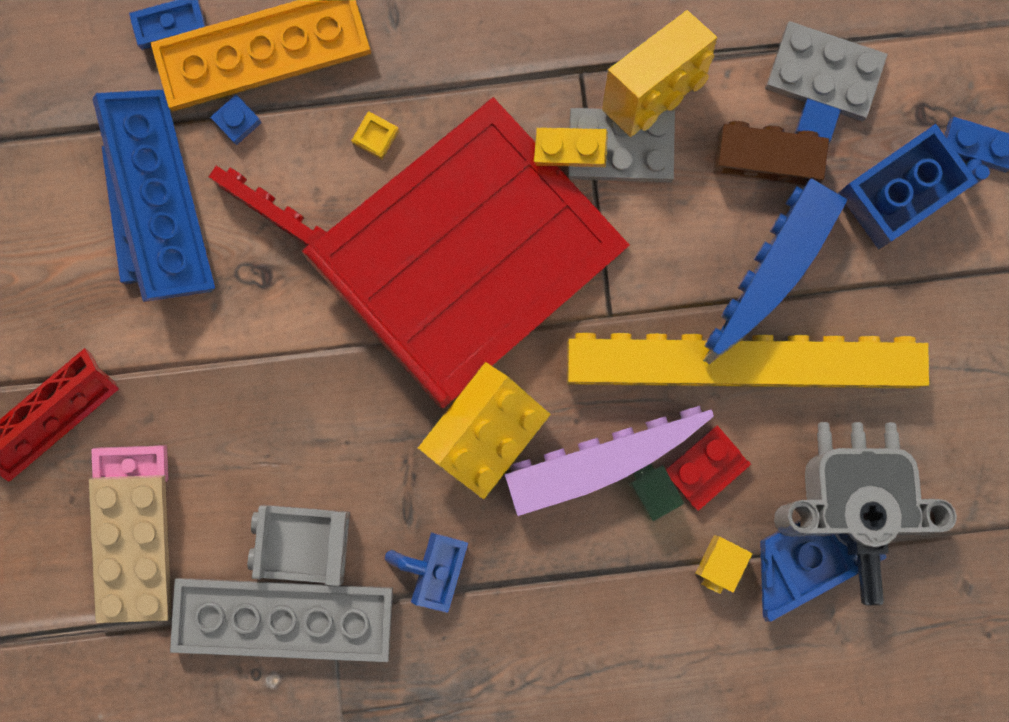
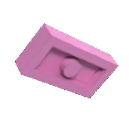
[91,445,168,482]

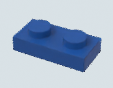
[129,0,206,50]

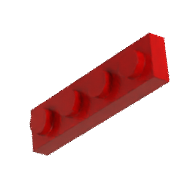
[208,165,326,246]

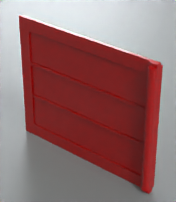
[302,97,630,410]

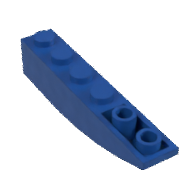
[703,178,848,364]

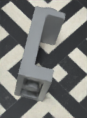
[247,505,350,586]

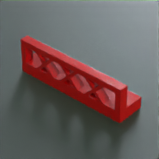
[0,348,119,482]

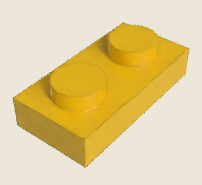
[534,128,608,167]

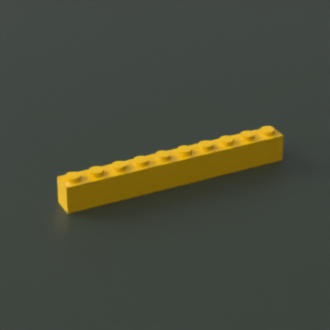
[567,333,929,389]

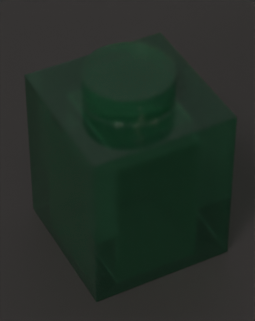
[628,463,685,521]

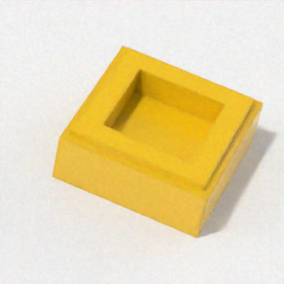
[351,111,399,160]

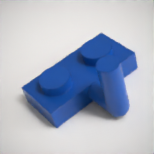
[944,117,1009,187]
[385,532,468,613]

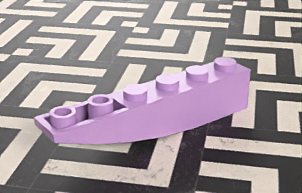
[505,406,714,516]

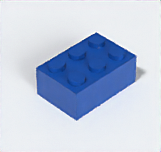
[838,124,978,250]

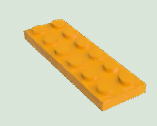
[151,0,372,112]

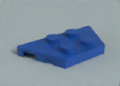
[760,519,887,622]

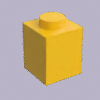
[695,535,753,595]

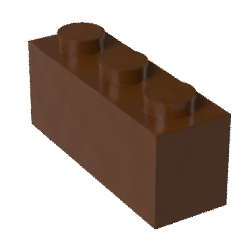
[713,121,829,186]

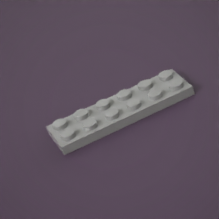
[170,578,393,662]

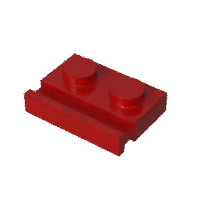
[662,425,752,511]

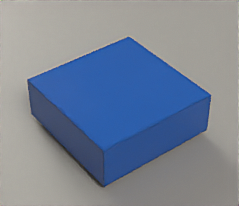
[795,99,841,142]

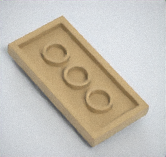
[89,475,172,623]

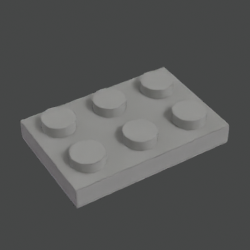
[765,21,887,122]
[568,108,675,182]

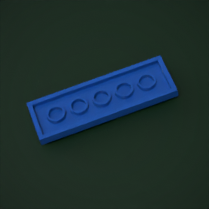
[92,90,215,302]

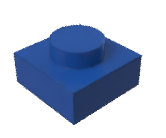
[211,94,262,146]

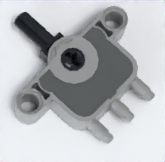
[774,422,957,606]

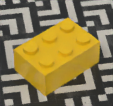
[602,10,717,137]
[418,362,551,500]

